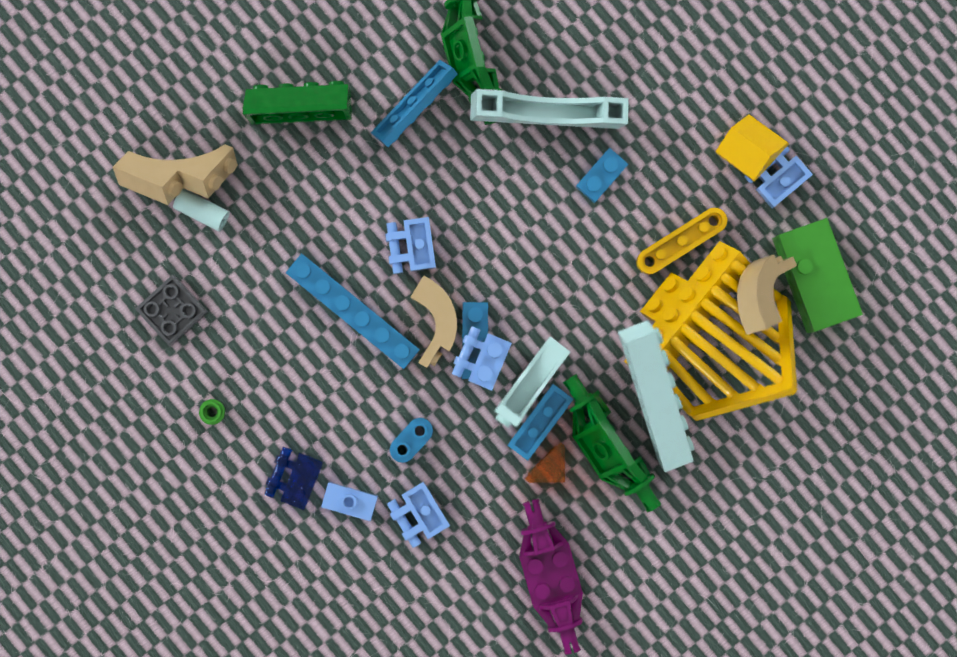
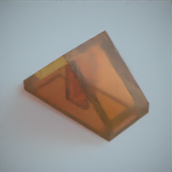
[524,441,565,483]

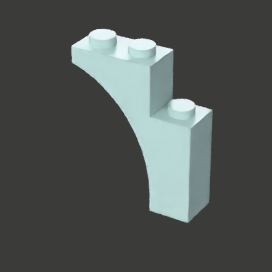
[494,337,570,428]

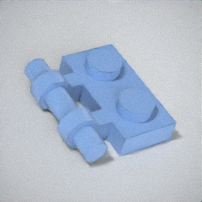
[745,146,813,208]
[385,217,436,274]
[452,326,512,391]
[387,481,450,548]

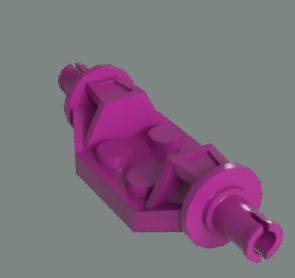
[519,499,583,655]

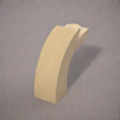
[737,254,797,335]
[411,276,457,368]

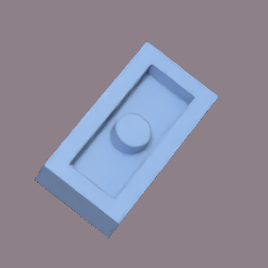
[321,482,378,521]

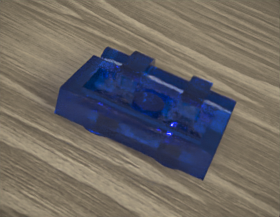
[264,446,324,510]

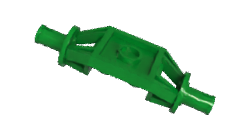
[441,0,502,125]
[563,374,661,512]

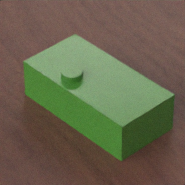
[772,218,863,333]

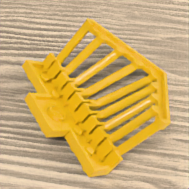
[624,241,797,421]

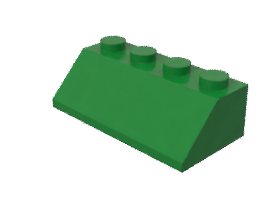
[243,81,352,125]

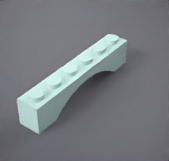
[470,89,629,129]

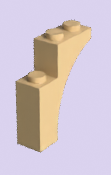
[113,144,238,205]

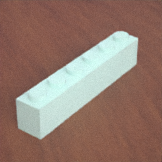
[618,320,694,472]

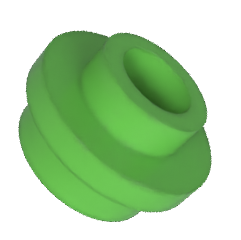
[199,399,225,425]

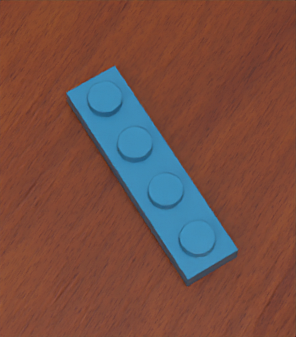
[371,60,458,147]

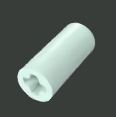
[173,189,230,232]

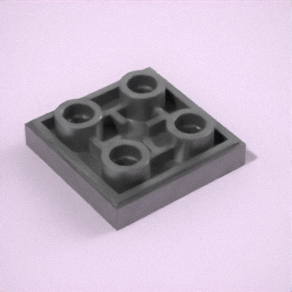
[135,274,208,346]

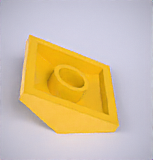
[715,114,789,182]

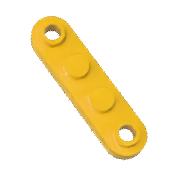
[636,208,727,275]

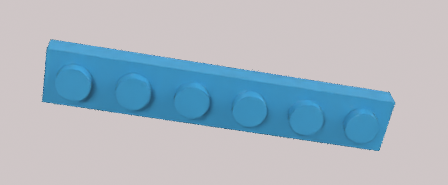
[286,253,420,369]

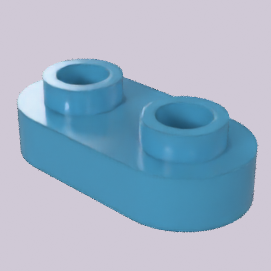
[390,418,433,463]

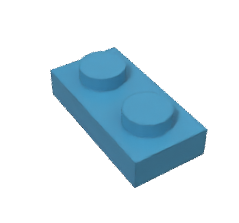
[576,148,628,203]

